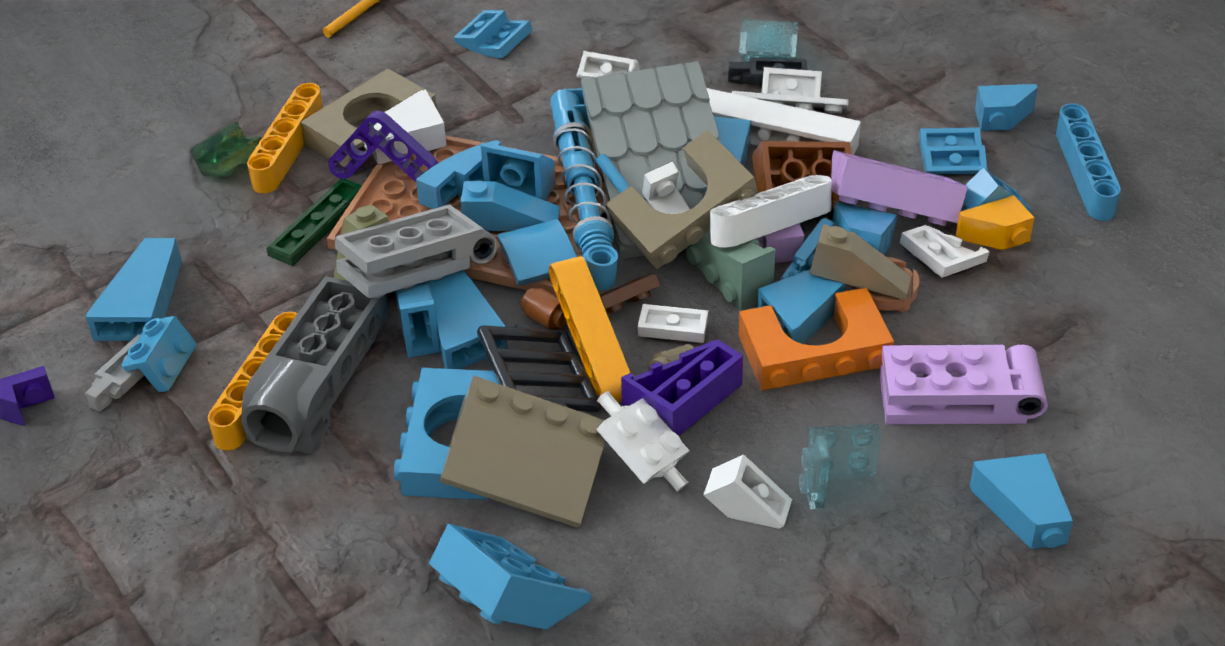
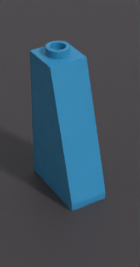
[86,238,182,341]
[428,270,508,369]

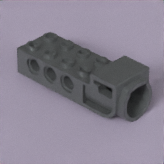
[241,276,389,455]

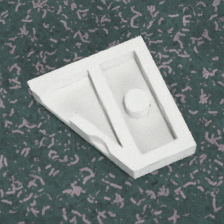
[899,225,990,278]

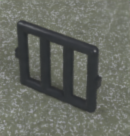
[477,324,602,412]

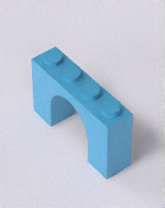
[394,368,499,500]

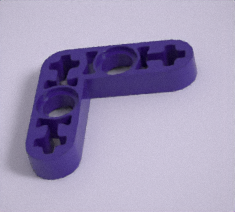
[328,111,438,182]

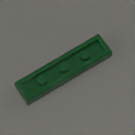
[266,179,362,266]

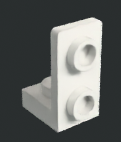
[642,162,690,214]

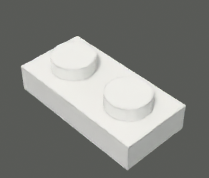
[638,304,708,343]

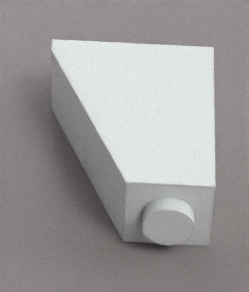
[364,89,447,165]

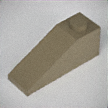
[809,224,911,300]

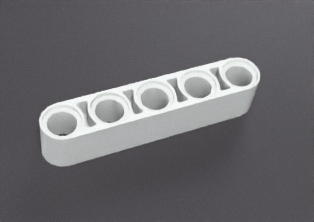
[710,175,832,248]

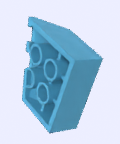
[428,523,593,630]

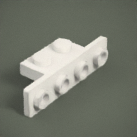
[732,67,849,114]

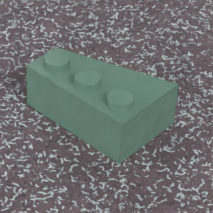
[686,230,776,311]

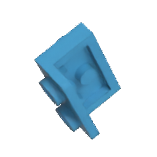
[121,316,197,392]

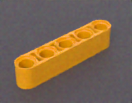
[247,83,323,193]
[549,256,630,408]
[208,312,298,451]

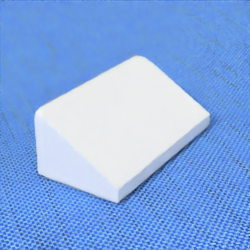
[576,51,640,79]

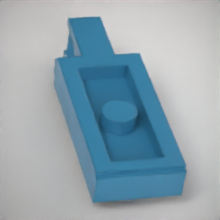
[781,218,834,280]

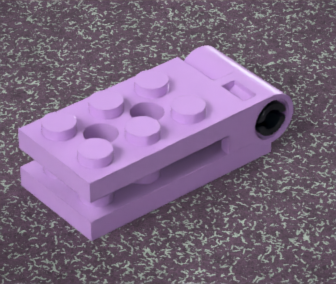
[879,345,1048,425]

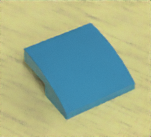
[453,10,533,58]
[919,128,988,174]
[497,219,577,287]

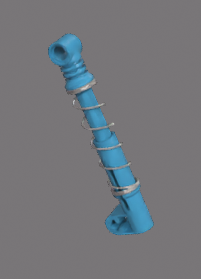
[550,88,618,290]

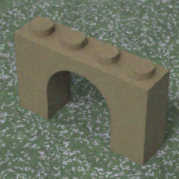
[301,69,437,171]
[606,130,758,269]

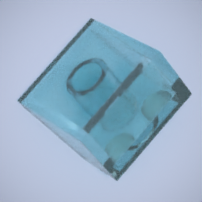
[739,19,799,62]

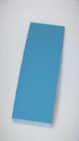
[416,140,502,209]

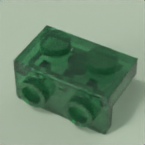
[190,122,262,178]

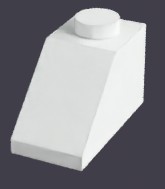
[704,454,792,529]

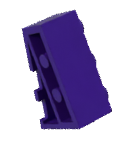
[621,339,743,436]

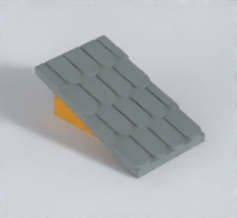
[581,61,720,259]

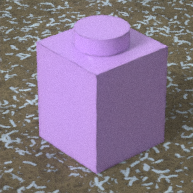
[756,223,804,263]

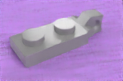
[85,334,144,412]

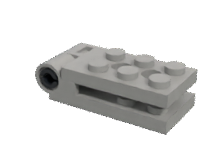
[335,204,498,298]

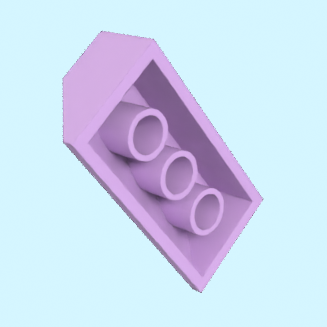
[831,150,968,226]

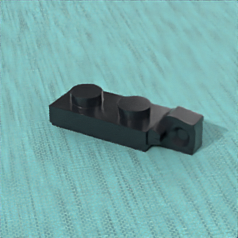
[728,57,807,85]

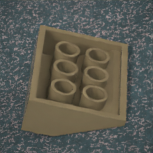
[439,375,605,528]

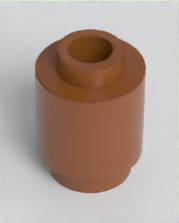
[521,288,567,330]

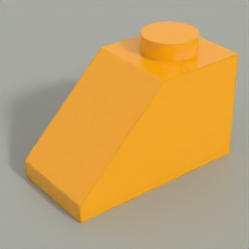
[956,195,1034,250]

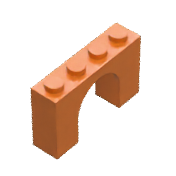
[738,288,894,391]

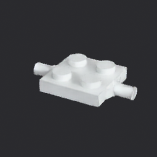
[596,391,689,492]

